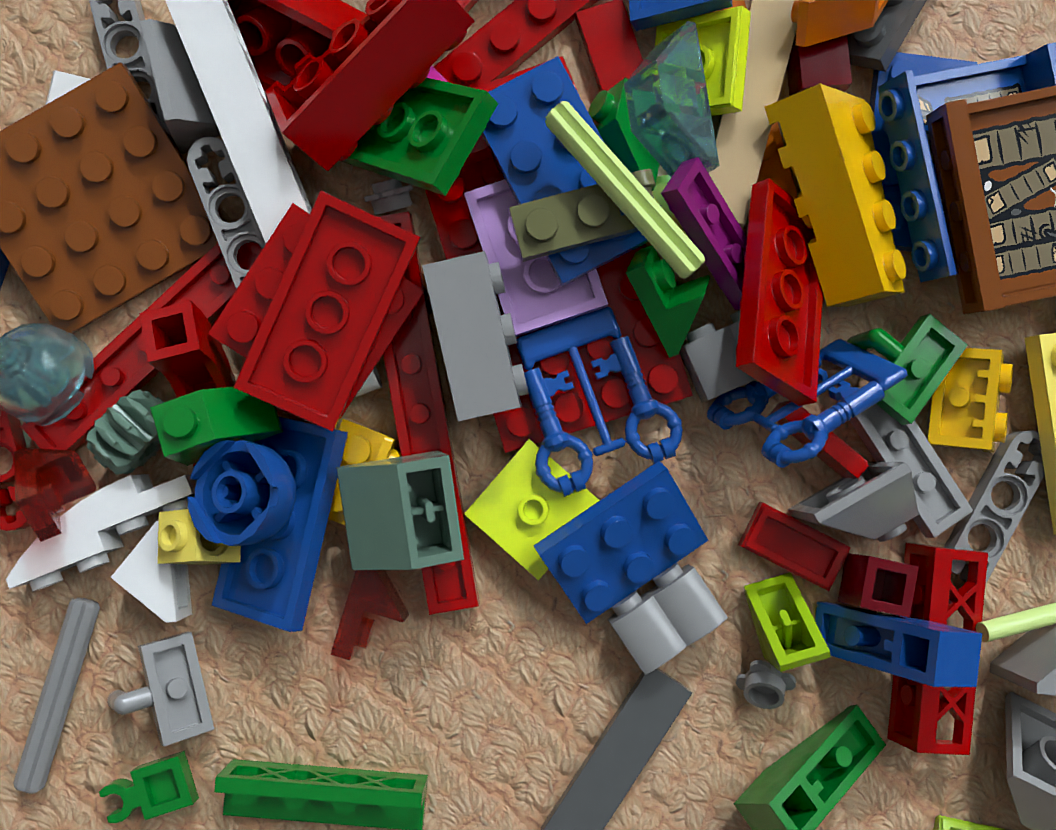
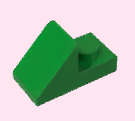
[626,245,710,358]

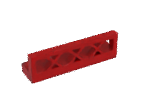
[887,542,988,755]

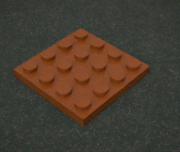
[0,62,218,339]

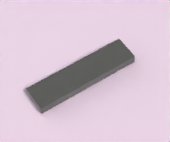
[541,668,692,830]

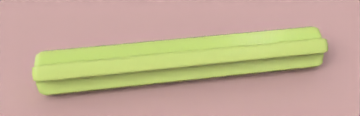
[545,101,705,279]

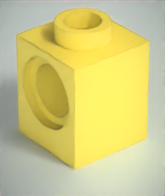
[157,509,241,565]

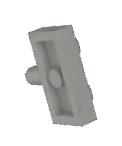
[107,631,214,746]

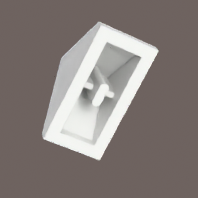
[111,521,192,623]

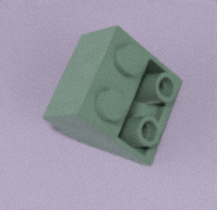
[336,451,464,570]

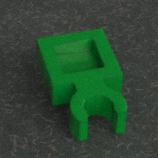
[99,750,199,823]

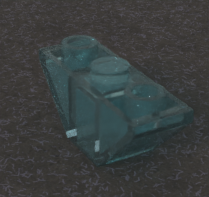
[624,21,720,177]

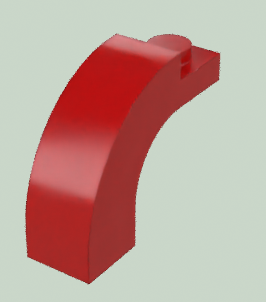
[139,300,236,467]

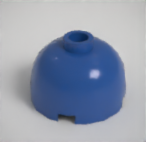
[188,440,296,546]

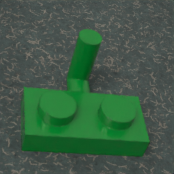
[847,314,968,425]

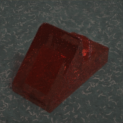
[14,448,96,542]
[330,570,409,660]

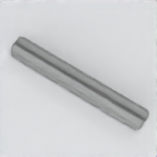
[13,598,100,794]

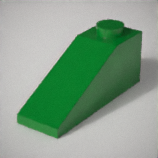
[733,704,886,830]

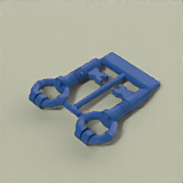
[516,306,683,497]
[707,339,907,468]

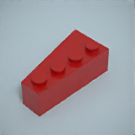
[265,0,475,171]

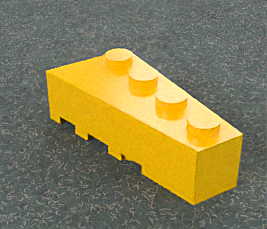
[764,83,906,307]

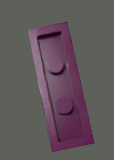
[661,157,747,310]

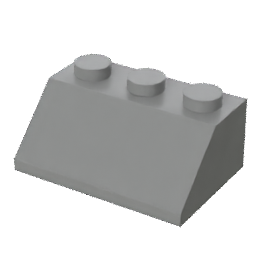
[422,251,529,421]

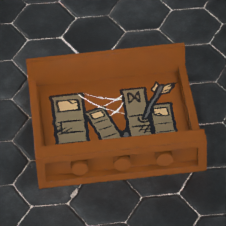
[926,85,1056,314]

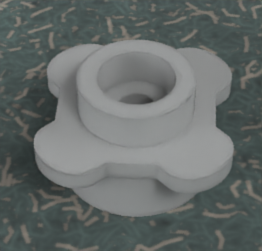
[364,179,413,215]
[736,660,796,709]

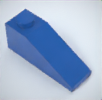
[815,601,983,687]

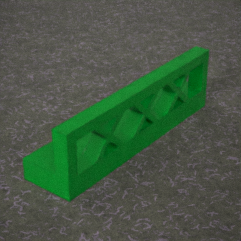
[214,759,428,830]

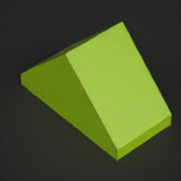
[744,572,830,672]

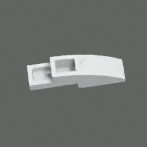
[6,474,197,592]

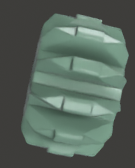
[86,390,164,475]

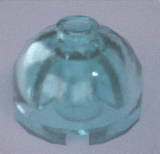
[0,323,94,426]

